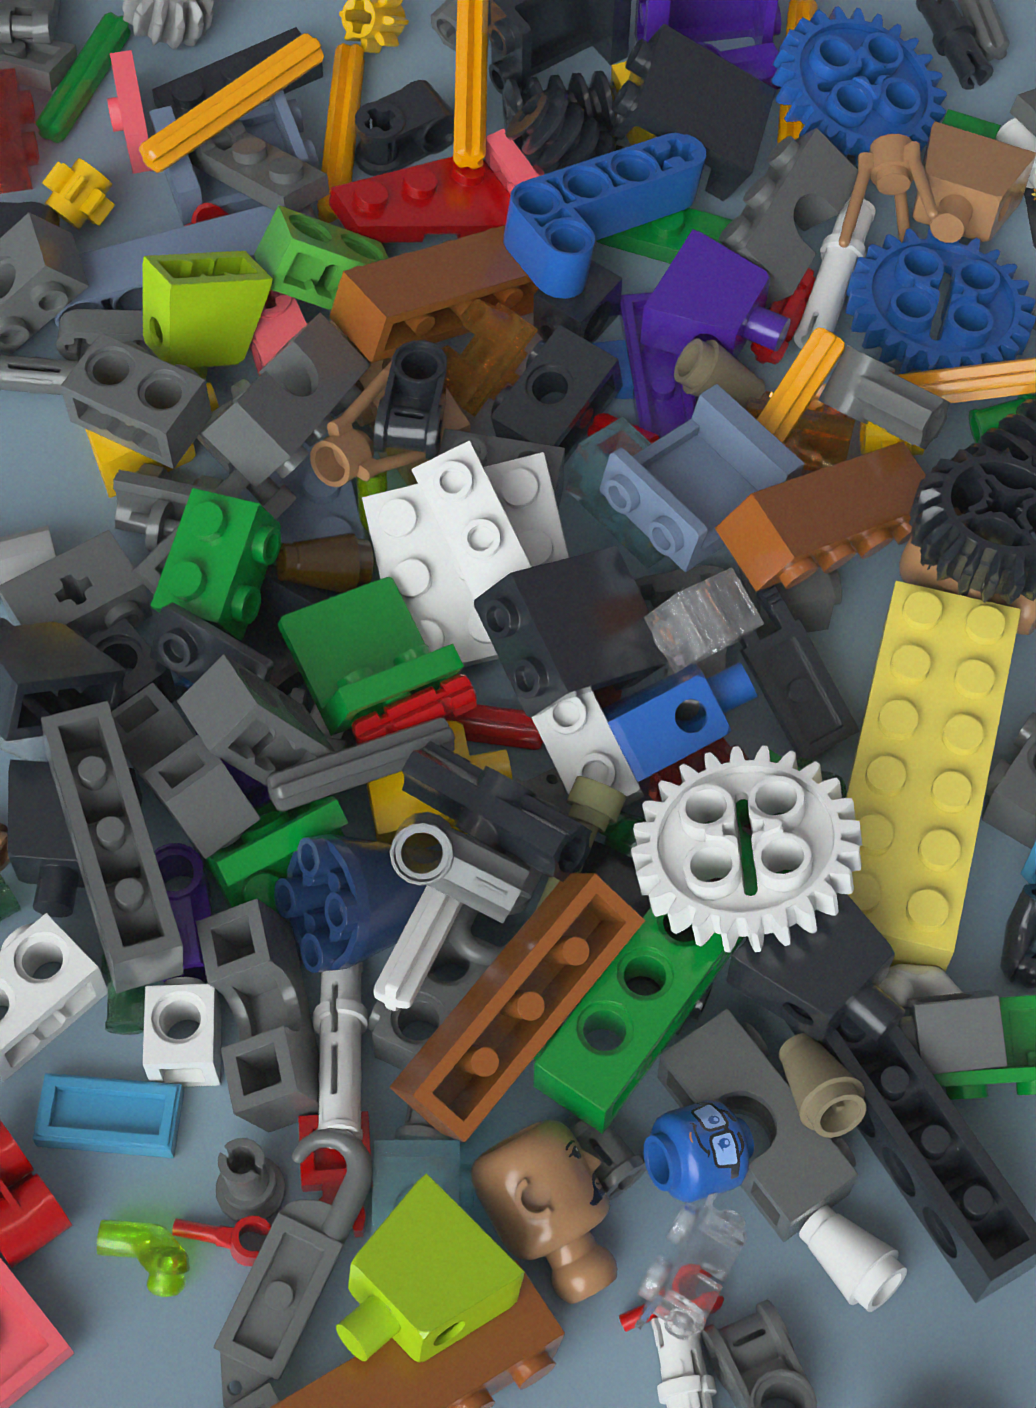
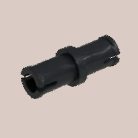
[916,0,993,90]

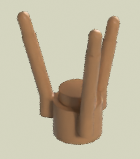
[839,134,938,248]
[310,361,426,487]

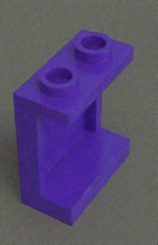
[634,0,782,45]

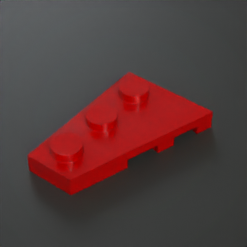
[328,156,510,243]

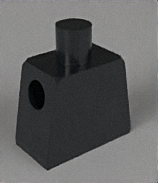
[0,618,126,741]
[8,759,143,918]
[726,893,905,1043]

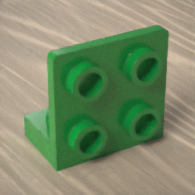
[278,577,464,736]

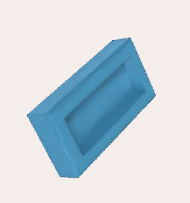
[33,1073,184,1158]

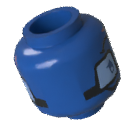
[643,1100,754,1203]

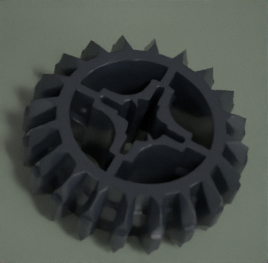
[909,445,1036,605]

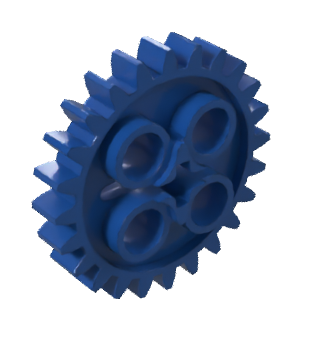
[771,6,947,166]
[845,227,1036,374]

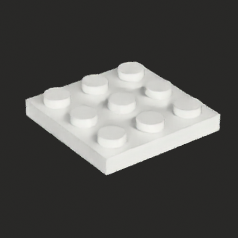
[362,452,570,667]

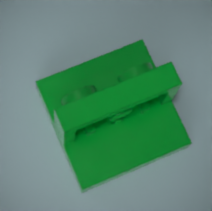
[190,796,348,915]

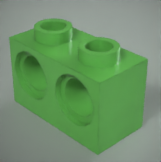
[254,205,388,310]

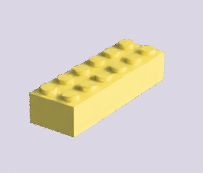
[845,581,1021,972]

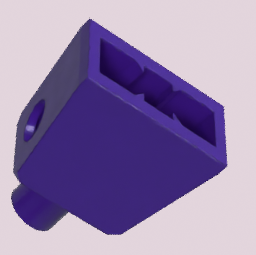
[640,229,791,359]

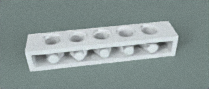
[411,440,644,807]

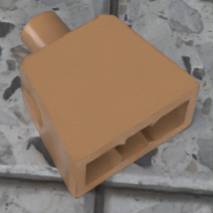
[912,121,1036,243]

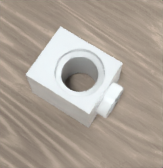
[143,977,222,1087]

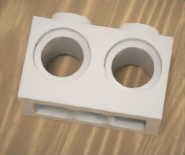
[0,913,109,1082]

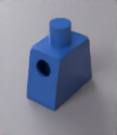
[602,662,758,782]

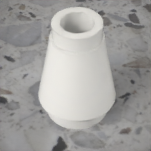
[799,1205,907,1312]

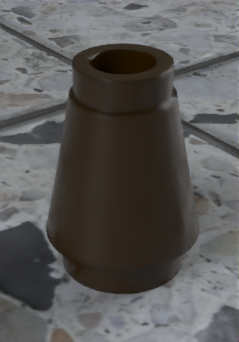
[276,532,373,593]

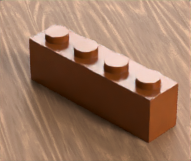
[329,226,539,363]
[715,441,926,592]
[389,873,645,1142]
[270,1260,565,1408]

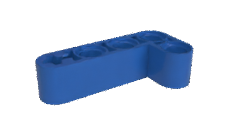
[503,132,706,299]

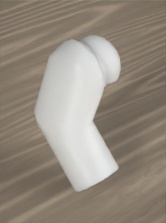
[878,964,963,1008]

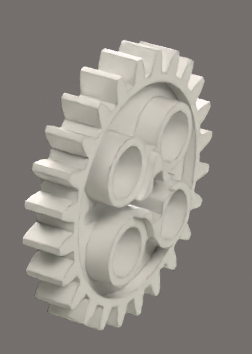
[631,746,862,952]

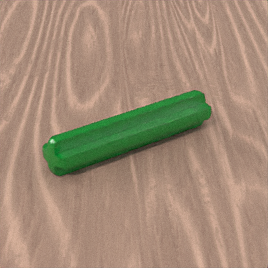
[36,12,131,143]

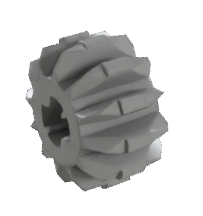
[122,0,214,50]

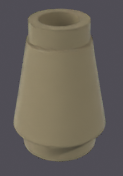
[674,339,765,412]
[779,1033,866,1138]

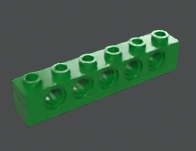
[533,749,802,1134]

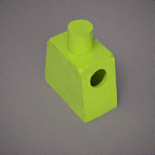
[142,251,273,381]
[336,1173,525,1363]

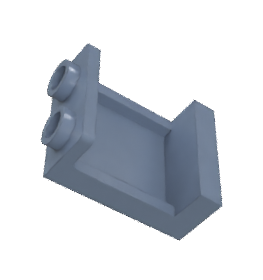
[149,89,320,226]
[599,384,805,573]

